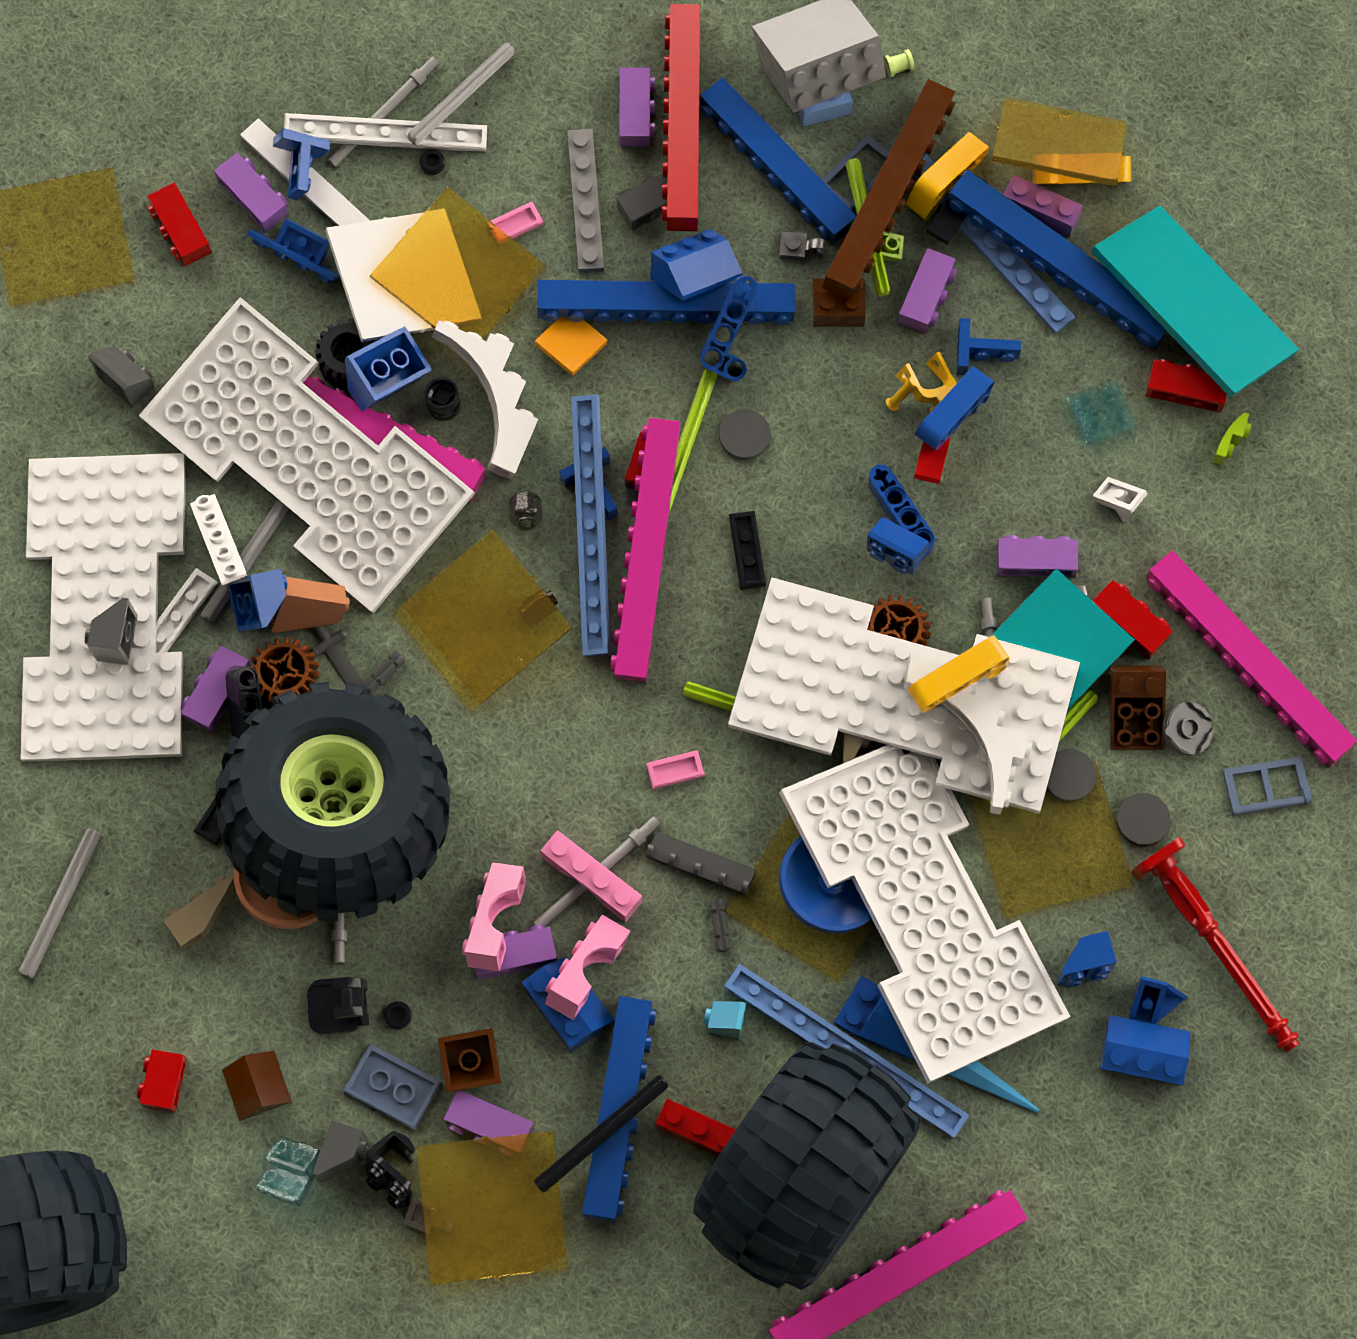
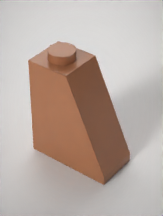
[270,577,350,633]

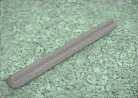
[408,43,514,145]
[201,499,290,623]
[19,828,101,978]

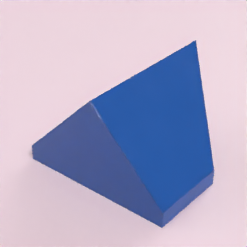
[1128,976,1188,1024]

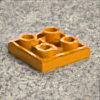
[535,317,608,376]

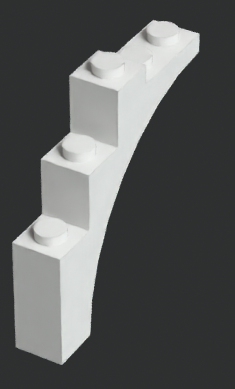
[432,320,538,479]
[904,656,1032,815]

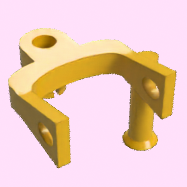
[885,351,957,413]

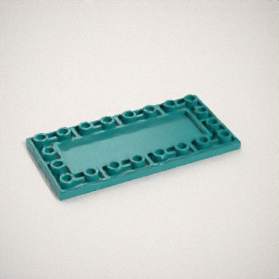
[1091,205,1299,398]
[990,569,1135,711]

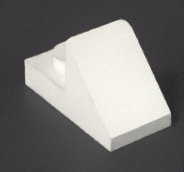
[1093,477,1148,522]

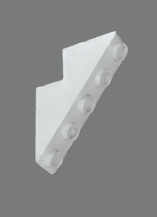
[190,494,247,585]

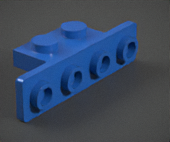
[247,219,341,283]

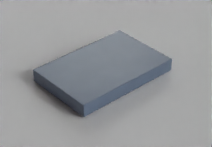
[343,1044,442,1131]

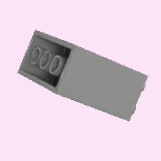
[752,0,886,113]

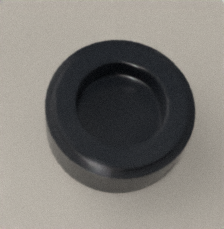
[420,149,445,175]
[384,1001,412,1030]

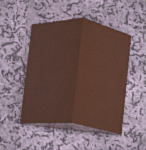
[222,1051,292,1121]

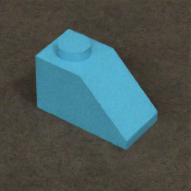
[703,1001,746,1039]

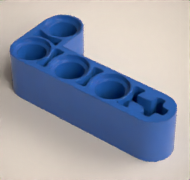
[699,275,757,381]
[915,366,995,450]
[868,464,935,569]

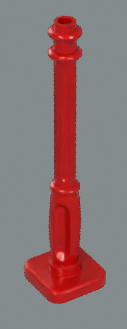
[1131,837,1300,1053]

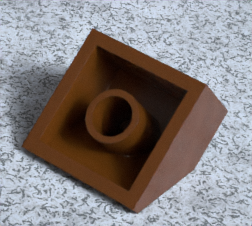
[812,278,866,327]
[438,1028,502,1093]

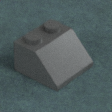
[88,346,154,408]
[85,598,138,665]
[312,1120,370,1183]

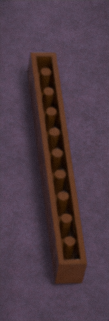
[822,79,956,301]

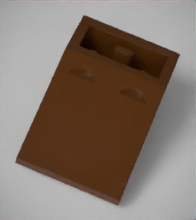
[1108,665,1166,750]

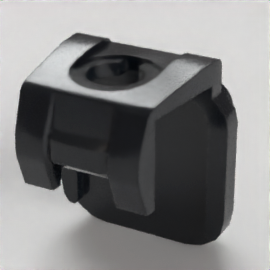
[307,977,370,1034]
[365,1131,415,1210]

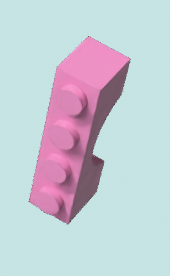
[540,830,642,923]
[462,862,527,972]
[545,915,630,1020]

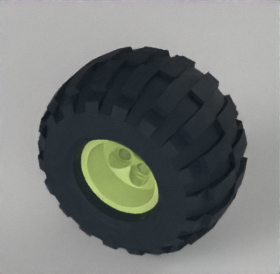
[215,682,450,921]
[693,1042,920,1290]
[0,1151,127,1335]

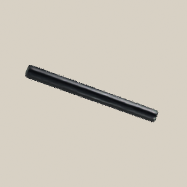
[534,1075,668,1193]

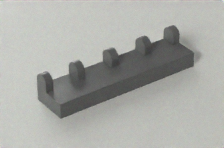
[646,831,756,896]

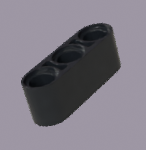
[225,665,262,739]

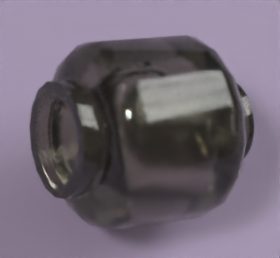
[508,490,543,531]

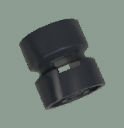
[425,377,460,421]

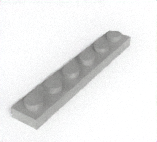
[567,129,604,272]

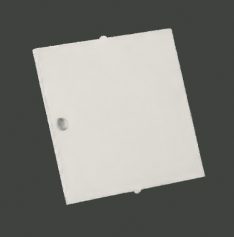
[325,209,481,342]

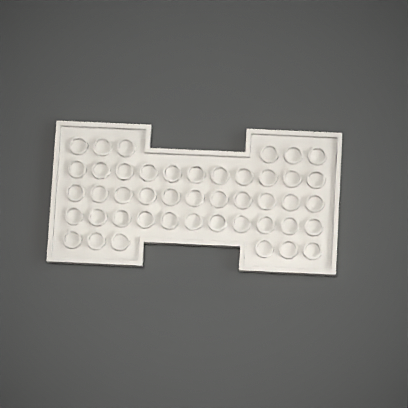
[139,297,475,613]
[21,453,186,762]
[728,578,1080,814]
[779,745,1070,1084]

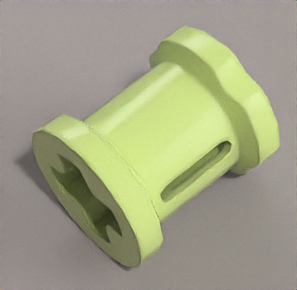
[884,49,915,78]

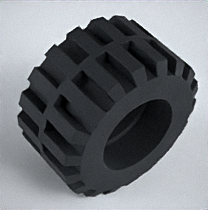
[315,319,378,390]

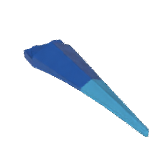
[833,976,1039,1112]

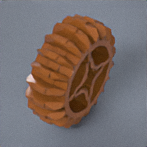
[867,594,931,646]
[250,636,320,706]

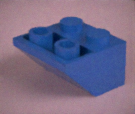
[867,517,929,575]
[1057,931,1117,988]

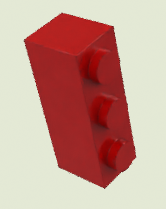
[147,182,212,266]
[1145,359,1227,413]
[1093,580,1173,660]
[655,1098,736,1156]

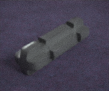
[362,650,405,695]
[710,899,731,952]

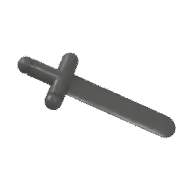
[310,626,372,696]

